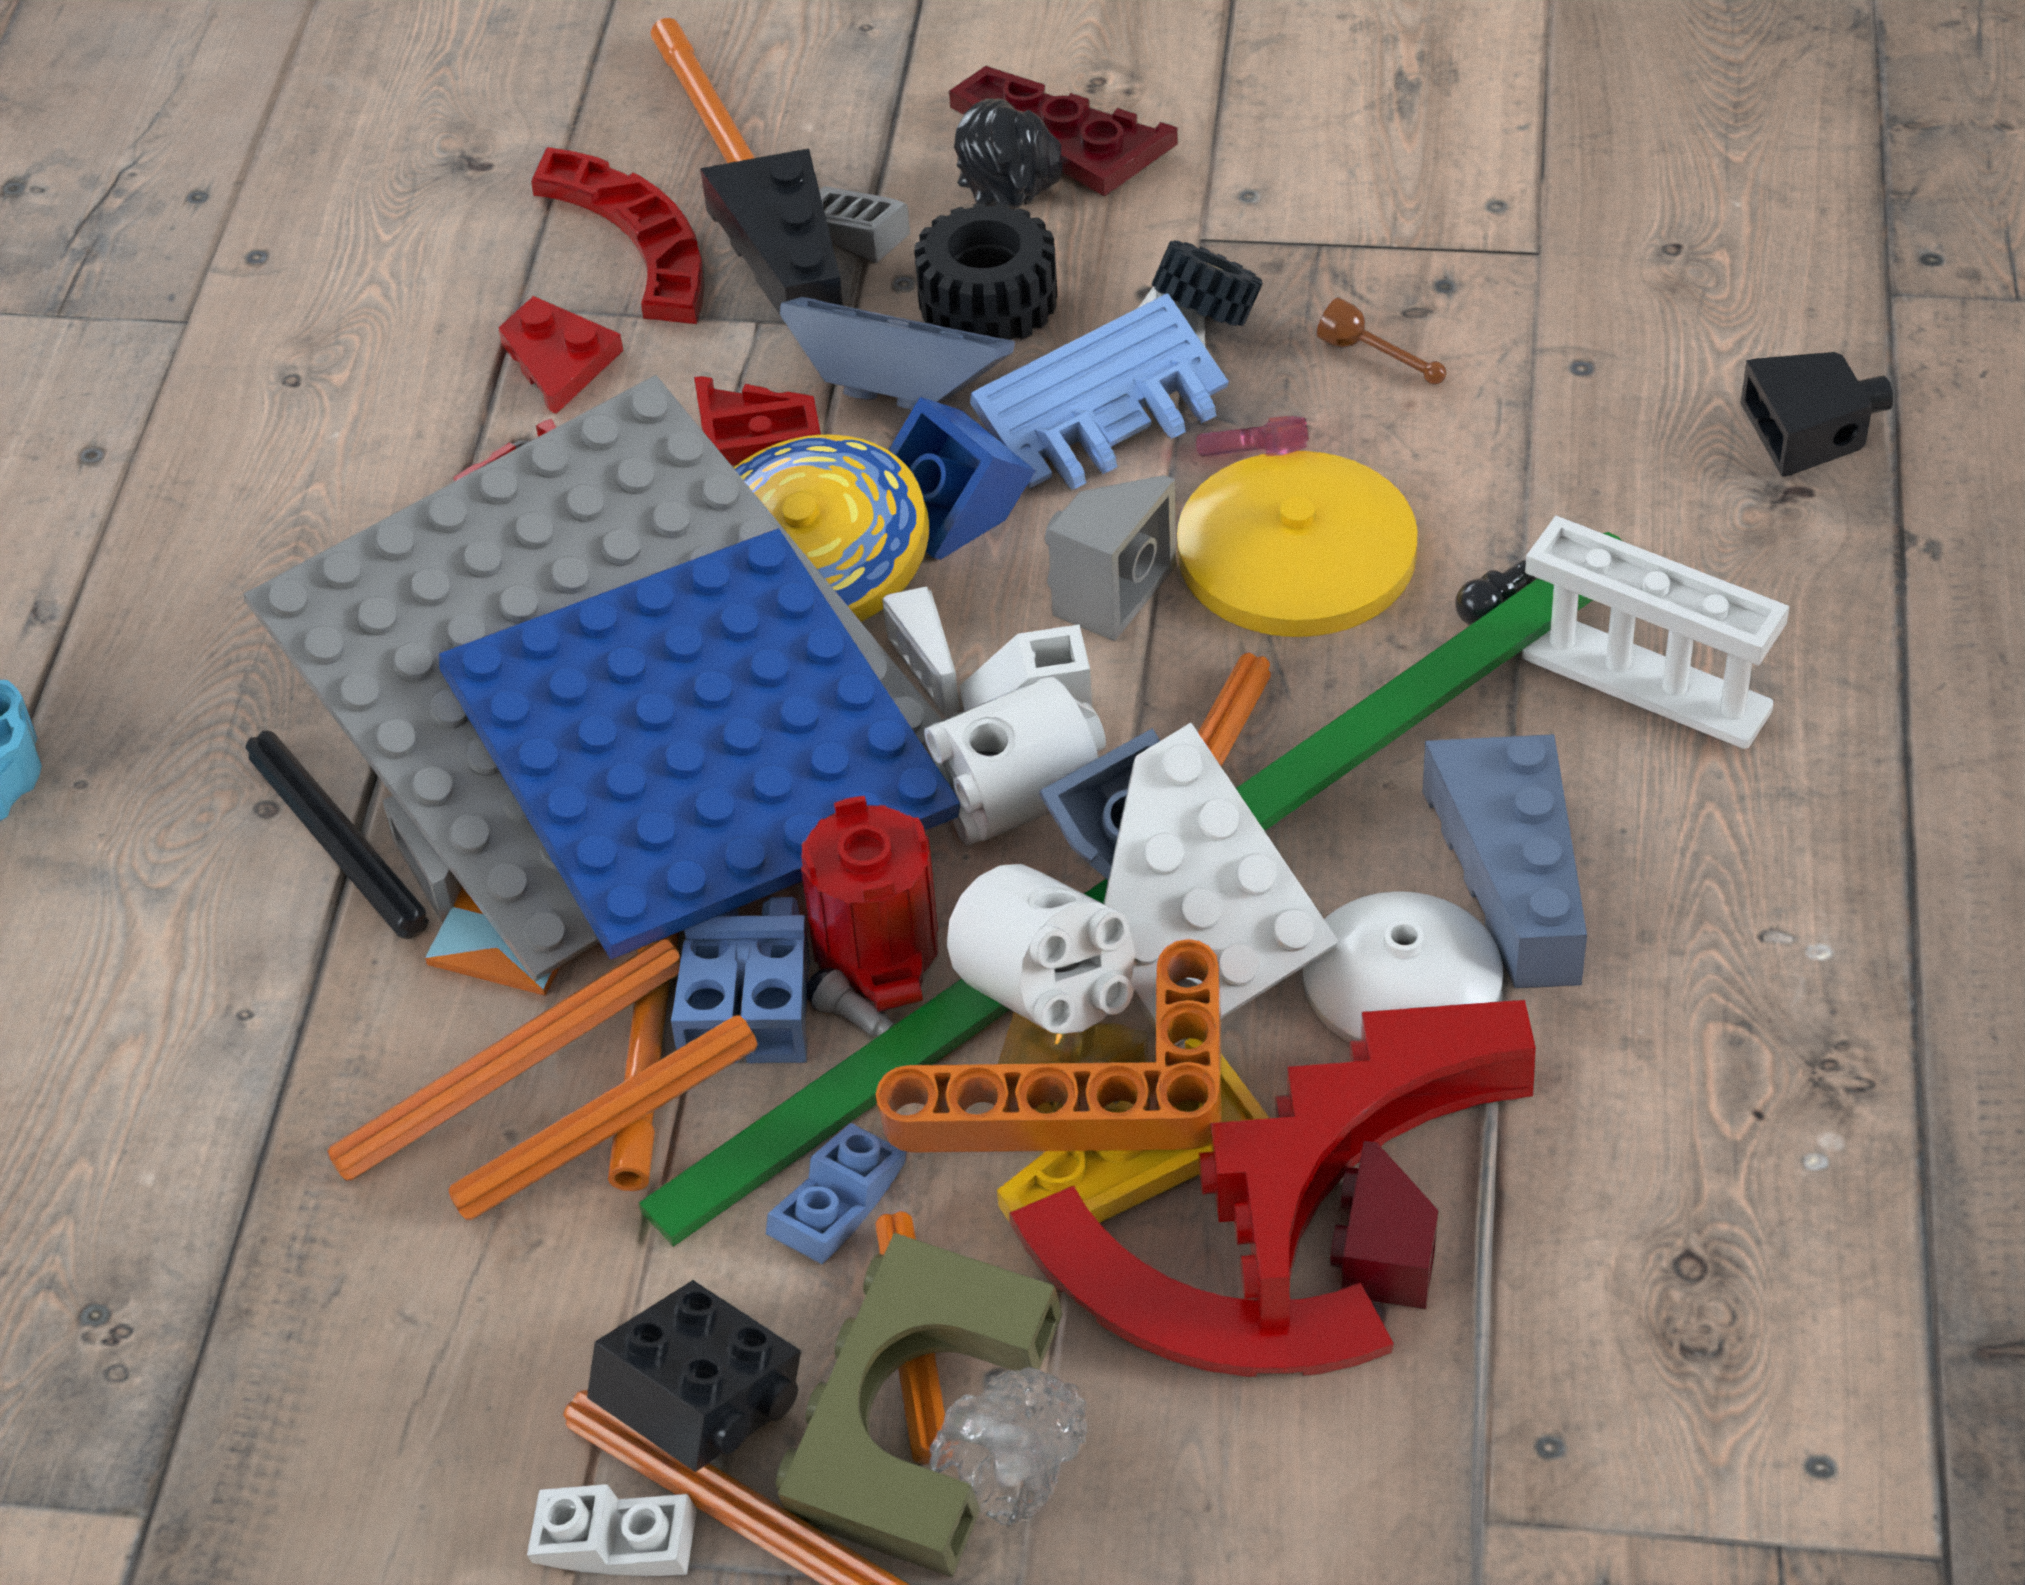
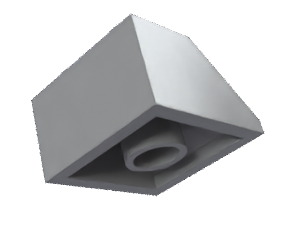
[1045,475,1176,641]

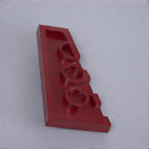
[949,66,1178,197]

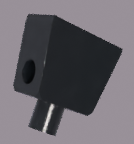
[1740,352,1893,477]

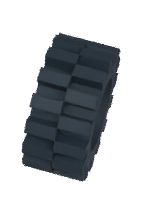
[1151,240,1263,326]

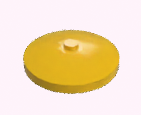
[1177,451,1418,637]

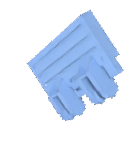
[970,293,1229,490]

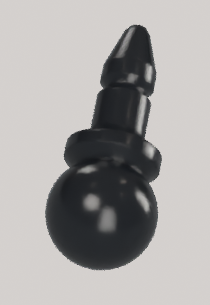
[1455,560,1536,625]

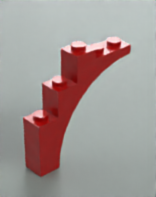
[1199,1000,1536,1328]

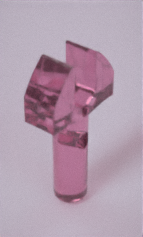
[1196,416,1309,457]

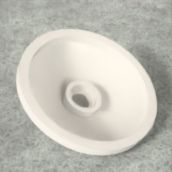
[1303,892,1503,1043]

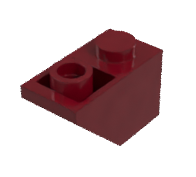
[1330,1141,1438,1309]

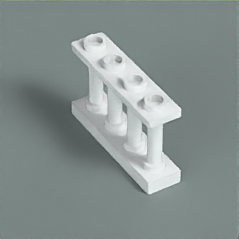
[1522,515,1789,749]

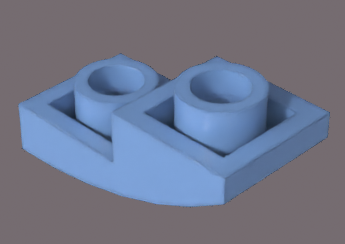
[766,1123,907,1265]

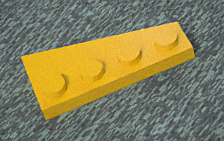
[997,1038,1269,1223]

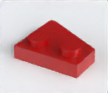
[498,296,623,414]

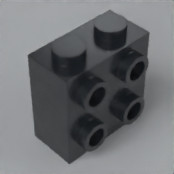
[587,1280,801,1472]

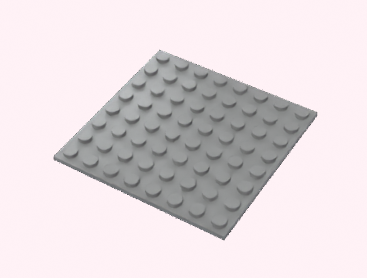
[244,375,941,981]

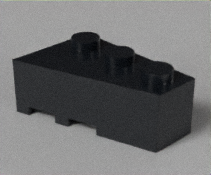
[700,148,843,314]

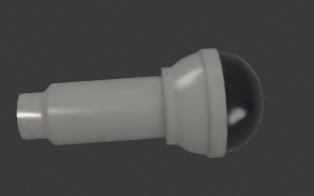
[807,967,895,1037]

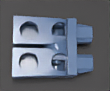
[671,897,810,1063]

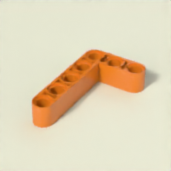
[876,939,1221,1153]

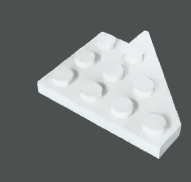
[1103,723,1339,1047]

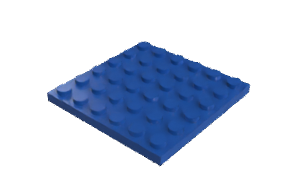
[439,528,961,960]

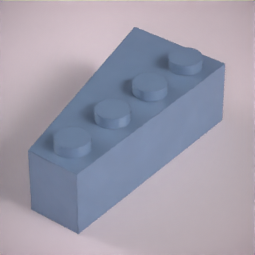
[1422,734,1587,988]

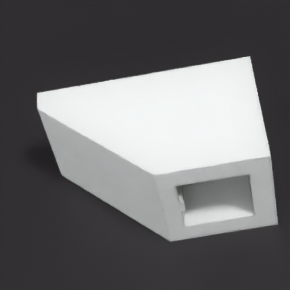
[960,625,1092,711]

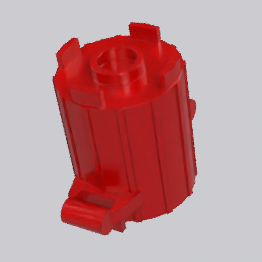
[801,796,938,1012]

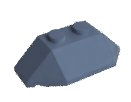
[780,297,1015,410]

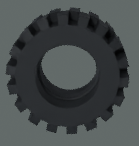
[914,203,1058,340]

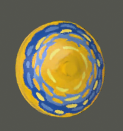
[734,434,929,622]

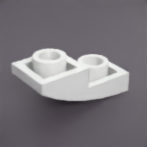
[527,1484,697,1576]

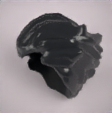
[954,98,1063,210]

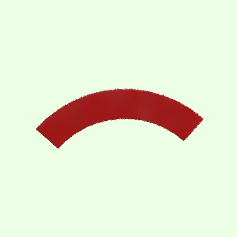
[531,147,704,324]
[1009,1185,1394,1377]

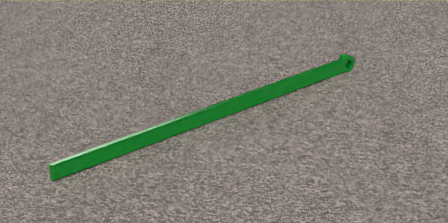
[639,532,1622,1247]

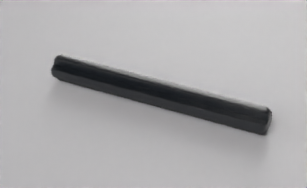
[245,730,429,939]

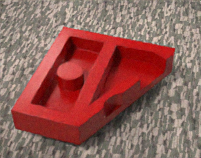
[694,376,821,465]

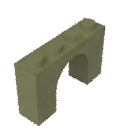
[776,1233,1063,1577]

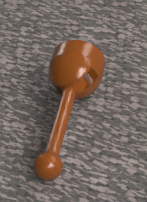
[1317,297,1447,384]

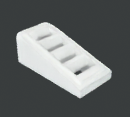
[882,587,960,717]

